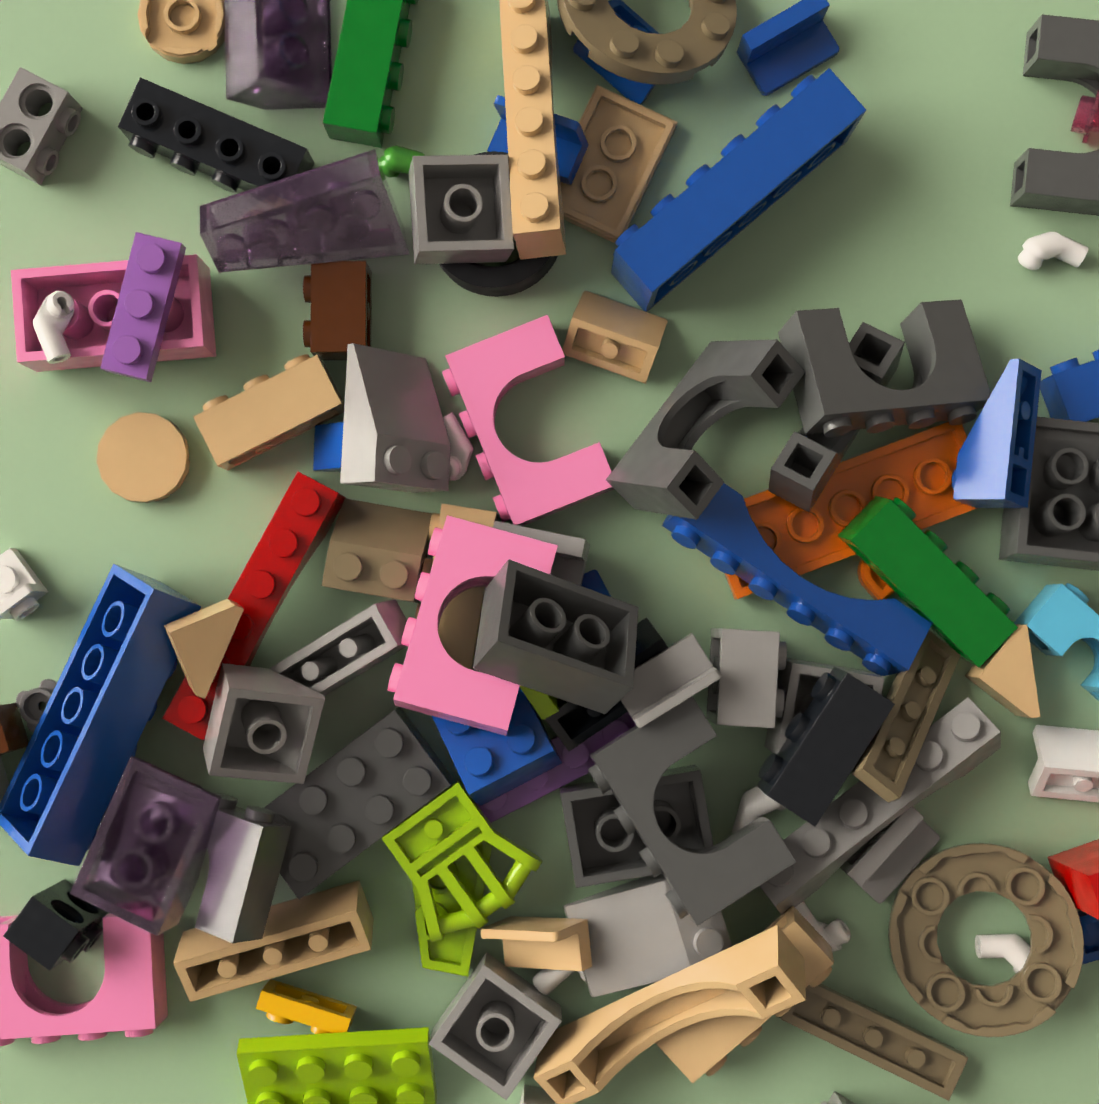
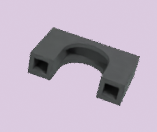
[1010,14,1099,216]
[778,299,991,437]
[606,339,805,520]
[588,696,796,926]
[87,767,292,943]

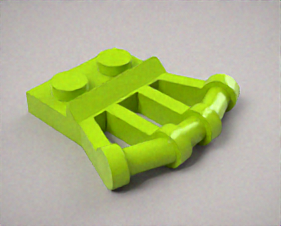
[381,781,543,942]

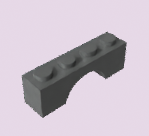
[768,322,905,512]

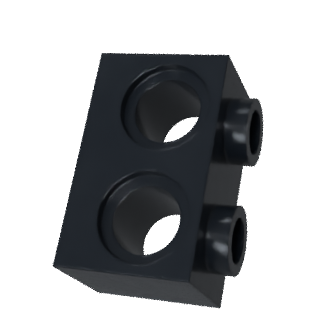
[3,879,108,971]

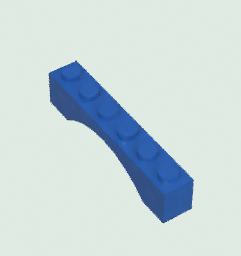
[662,483,932,676]

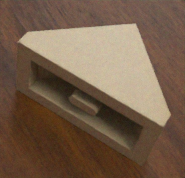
[164,599,244,699]
[965,624,1041,718]

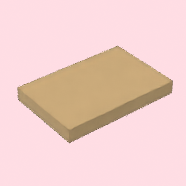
[560,85,678,243]

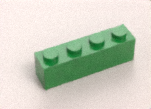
[323,0,418,148]
[838,496,1018,668]

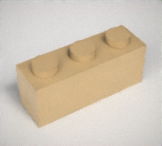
[193,354,344,471]

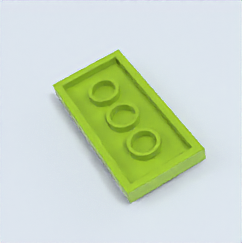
[236,1027,437,1104]

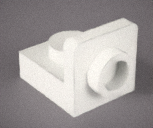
[0,548,48,621]

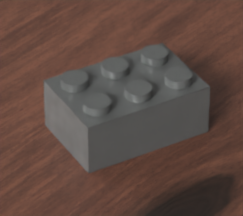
[473,559,639,714]
[560,765,713,888]

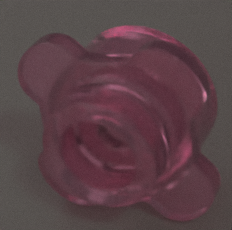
[1071,90,1099,144]

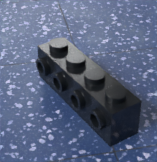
[118,77,314,211]

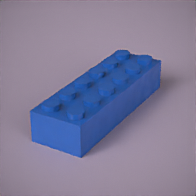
[611,68,866,312]
[0,564,201,866]

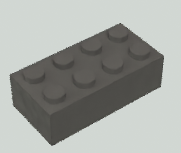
[264,707,454,899]

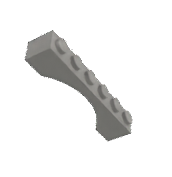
[760,697,1001,915]

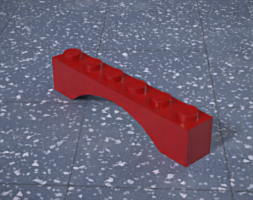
[162,471,346,741]

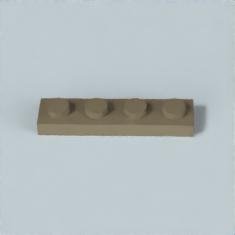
[851,630,961,803]
[779,984,968,1101]

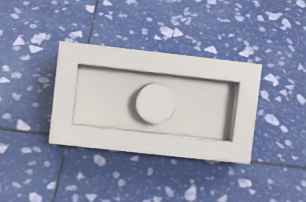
[1028,725,1099,802]

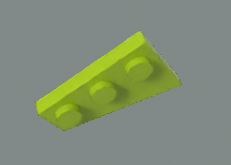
[412,840,492,977]

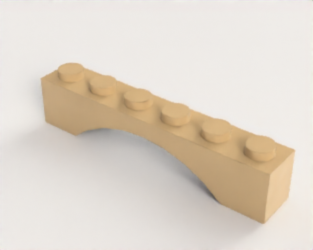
[499,0,566,260]
[533,925,806,1104]

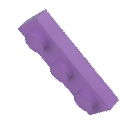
[100,232,186,382]

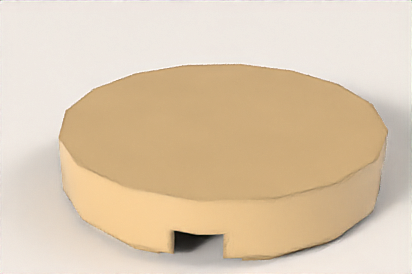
[137,0,230,64]
[96,412,190,503]

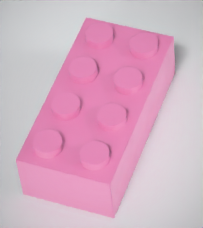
[11,254,216,372]

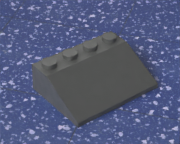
[999,417,1099,571]

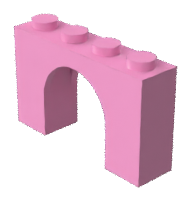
[442,315,614,526]
[387,515,558,736]
[0,905,168,1046]

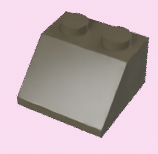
[321,498,432,603]

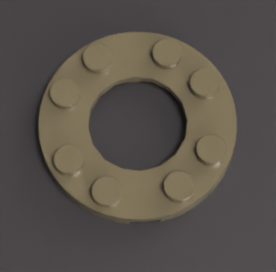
[557,0,737,85]
[888,843,1084,1037]

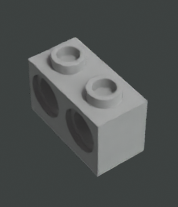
[0,67,83,186]

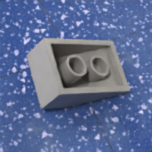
[340,343,451,493]
[563,874,732,997]

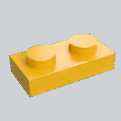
[256,979,357,1034]

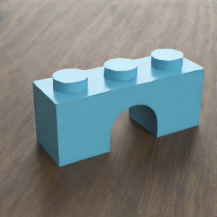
[1014,583,1099,701]

